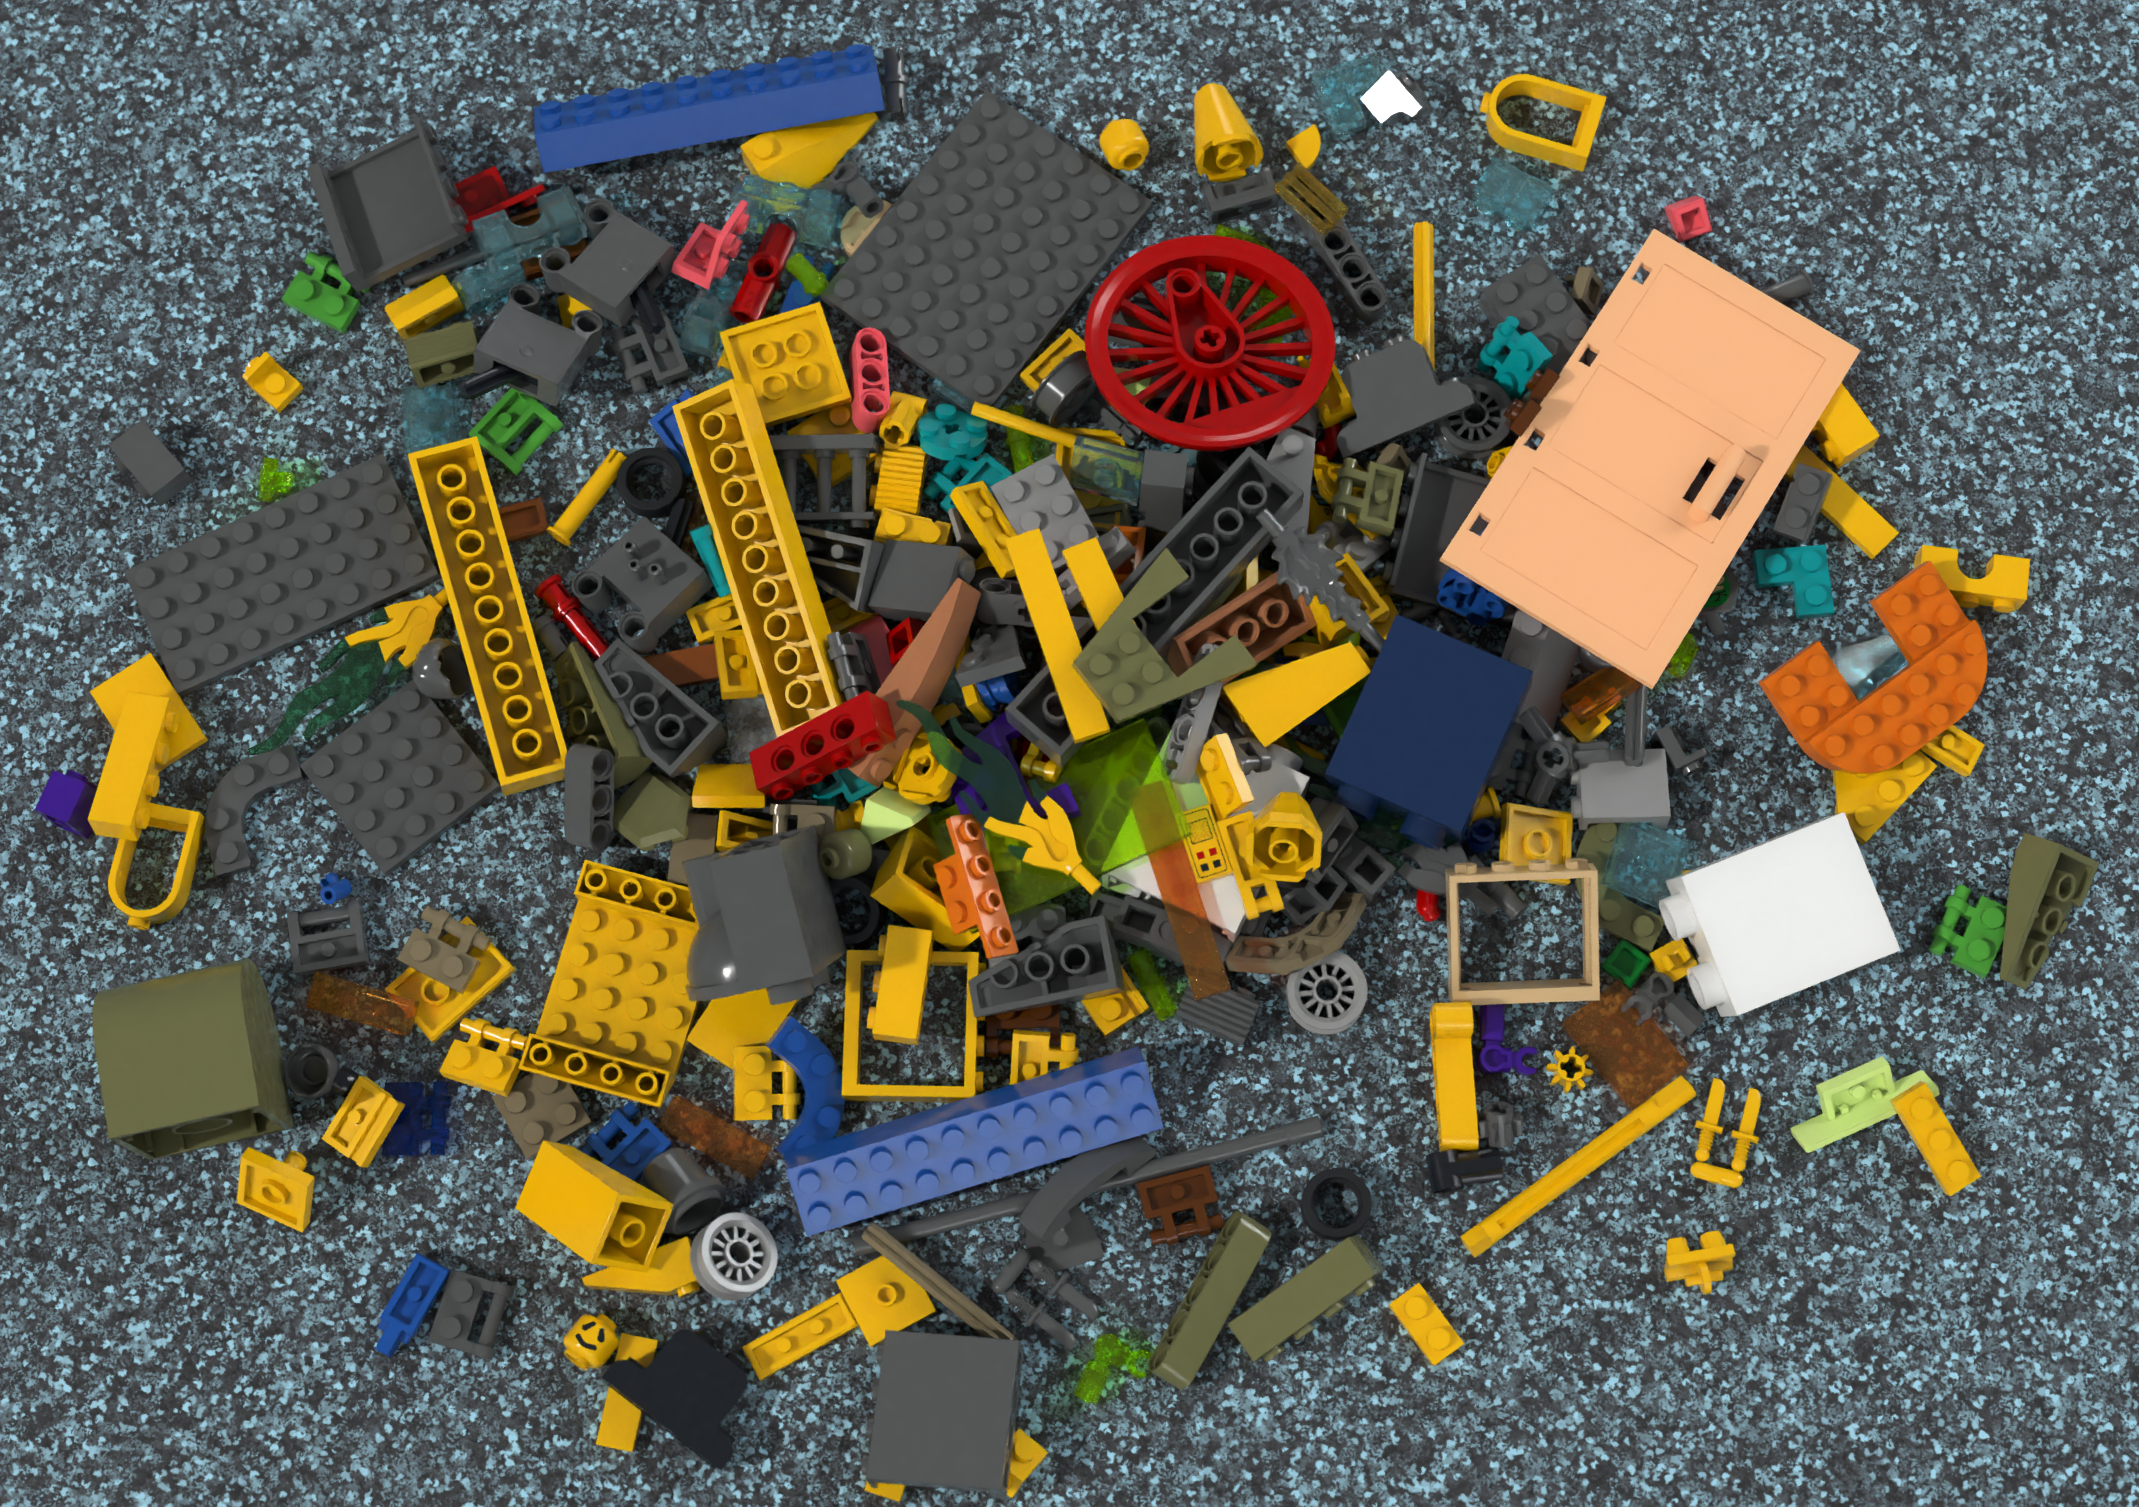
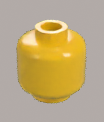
[1099,119,1149,171]

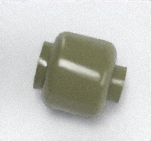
[819,828,873,880]

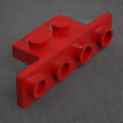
[455,166,545,233]

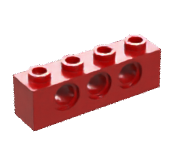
[749,690,896,801]

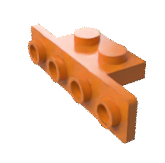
[933,813,1018,959]

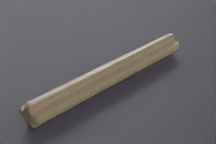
[862,1223,1015,1340]

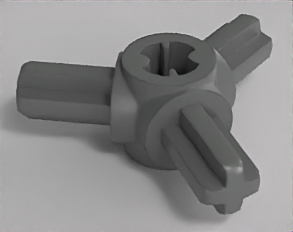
[1519,706,1611,805]

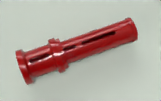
[534,574,610,662]

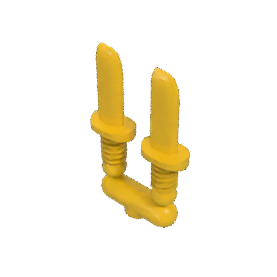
[1690,1077,1761,1188]

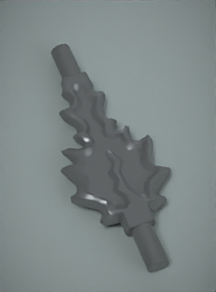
[1256,508,1385,652]

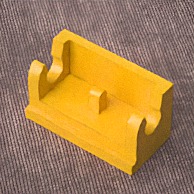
[1297,356,1356,429]

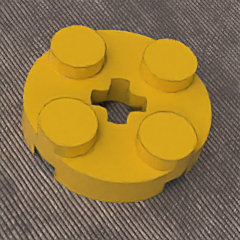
[893,731,963,805]

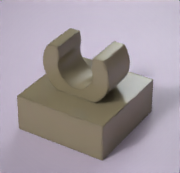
[1565,267,1605,315]
[1365,442,1411,479]

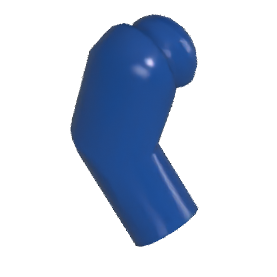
[320,872,352,904]

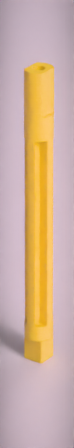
[1460,1076,1697,1258]

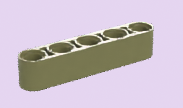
[1148,1211,1271,1390]

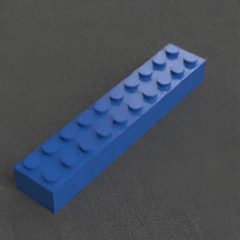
[534,44,885,173]
[783,1046,1164,1236]

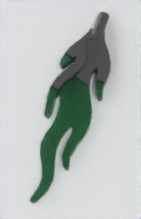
[1286,734,1500,917]

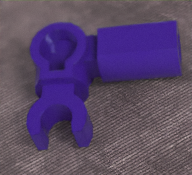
[1476,1004,1537,1076]

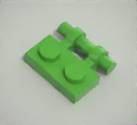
[282,251,371,334]
[1929,885,2007,978]

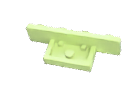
[1791,1056,1939,1153]

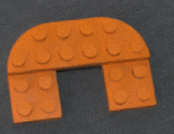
[1758,561,1987,774]

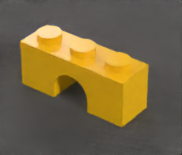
[1914,545,2030,613]

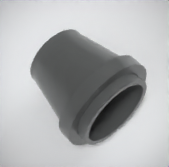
[642,1148,726,1235]

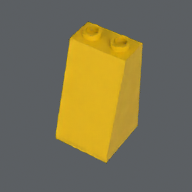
[1219,642,1371,748]
[515,1140,673,1273]

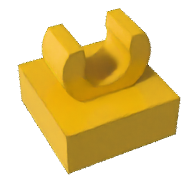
[1648,939,1698,984]

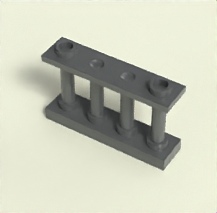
[769,434,880,530]

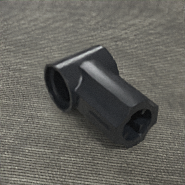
[1426,1148,1503,1193]

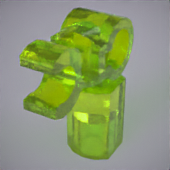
[1073,1334,1152,1406]

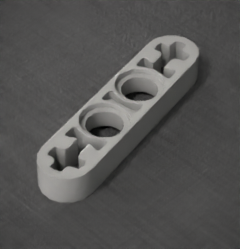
[1161,643,1224,785]

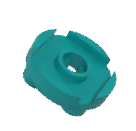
[916,404,987,461]

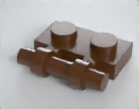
[1137,1165,1224,1246]

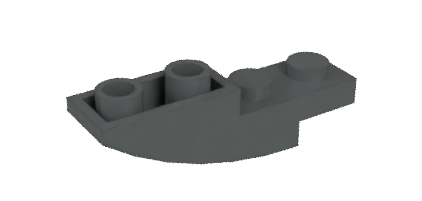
[1082,891,1232,976]

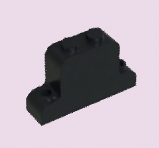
[601,1329,747,1473]

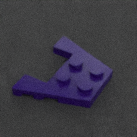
[951,712,1082,831]

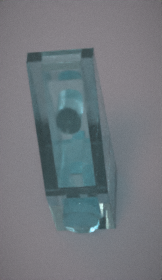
[680,258,748,358]
[1830,634,1909,701]

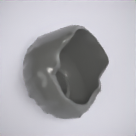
[412,637,472,700]

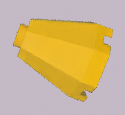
[1246,792,1322,882]

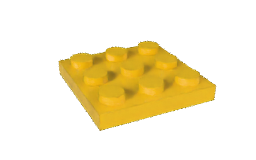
[719,302,852,428]

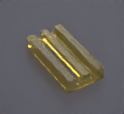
[1274,163,1349,236]

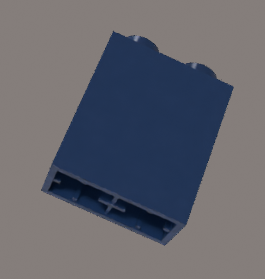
[1325,614,1533,851]

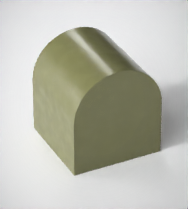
[92,958,294,1161]

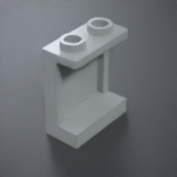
[1569,749,1671,830]

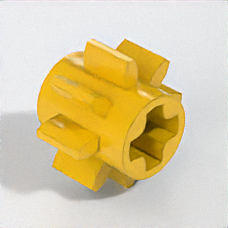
[1545,1046,1593,1094]

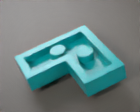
[1752,545,1835,619]

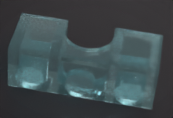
[729,174,841,249]
[472,186,588,273]

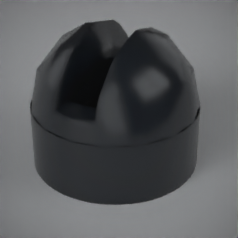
[329,1065,359,1098]

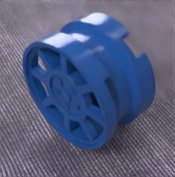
[976,671,1021,712]

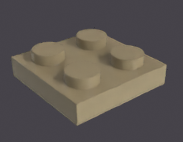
[492,1073,593,1161]

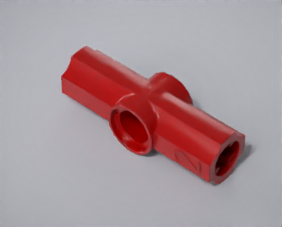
[730,222,798,324]

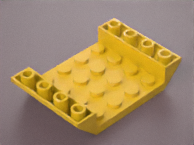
[519,860,699,1108]

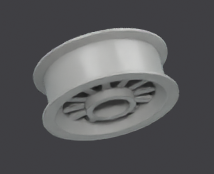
[1286,951,1368,1035]
[690,1212,778,1300]

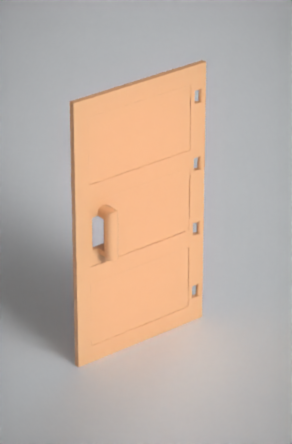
[1439,229,1861,689]

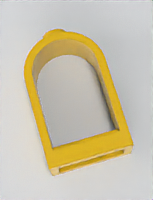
[1479,74,1607,172]
[108,803,205,930]

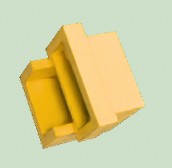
[1309,552,1389,650]

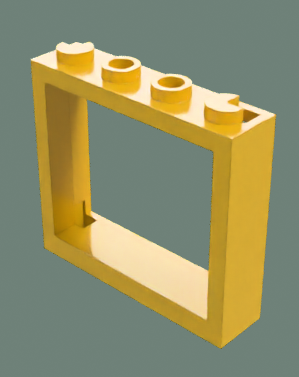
[842,950,987,1103]

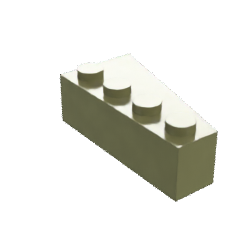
[1228,1235,1385,1363]

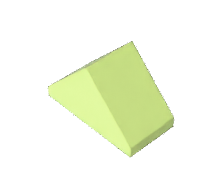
[860,787,932,845]

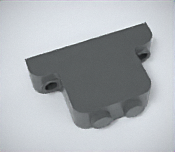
[1337,335,1479,459]

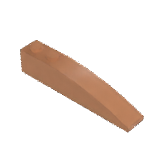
[847,577,981,788]

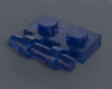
[382,1081,451,1158]

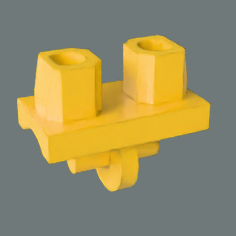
[1664,1230,1735,1295]

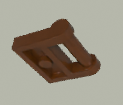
[986,1004,1060,1058]

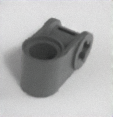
[977,578,1034,627]

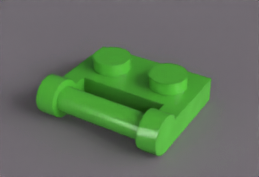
[468,388,563,476]

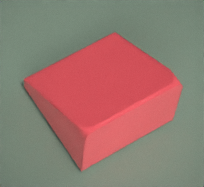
[1664,196,1713,242]

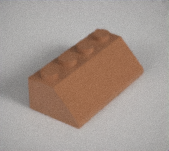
[1167,571,1317,700]

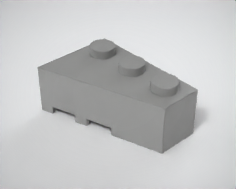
[1266,428,1316,548]

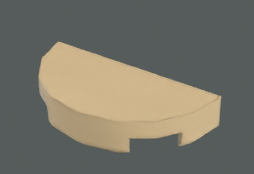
[841,200,893,257]

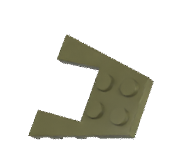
[1072,548,1258,724]

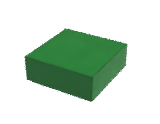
[1600,938,1652,990]

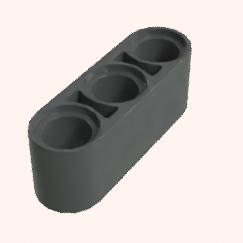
[564,743,614,852]

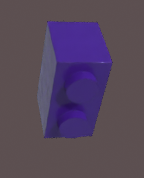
[35,770,97,839]

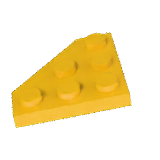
[1832,694,1937,845]

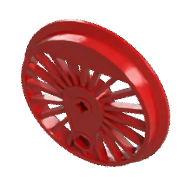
[1084,235,1335,451]

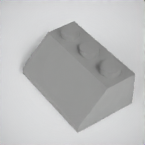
[1501,608,1579,730]

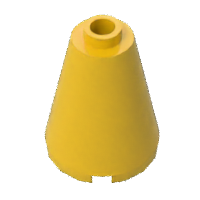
[1194,83,1264,182]

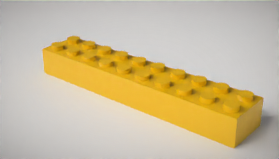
[672,379,846,738]
[408,436,567,796]

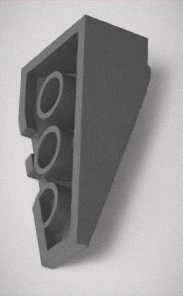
[968,915,1125,1018]

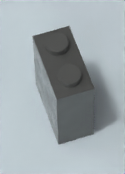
[868,539,976,623]

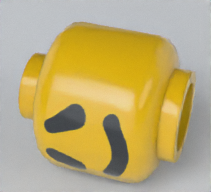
[563,1313,619,1371]

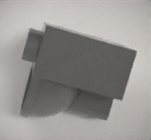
[682,825,847,1005]

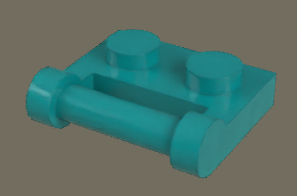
[689,524,731,598]

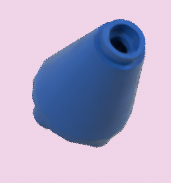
[1437,529,1509,626]

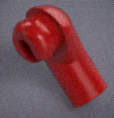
[1314,422,1342,462]
[1416,889,1441,922]

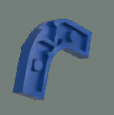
[765,1016,845,1156]

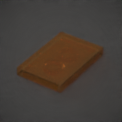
[1561,979,1689,1111]

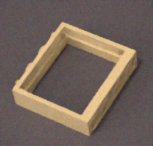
[1445,858,1600,1005]

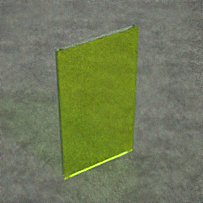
[927,718,1193,934]

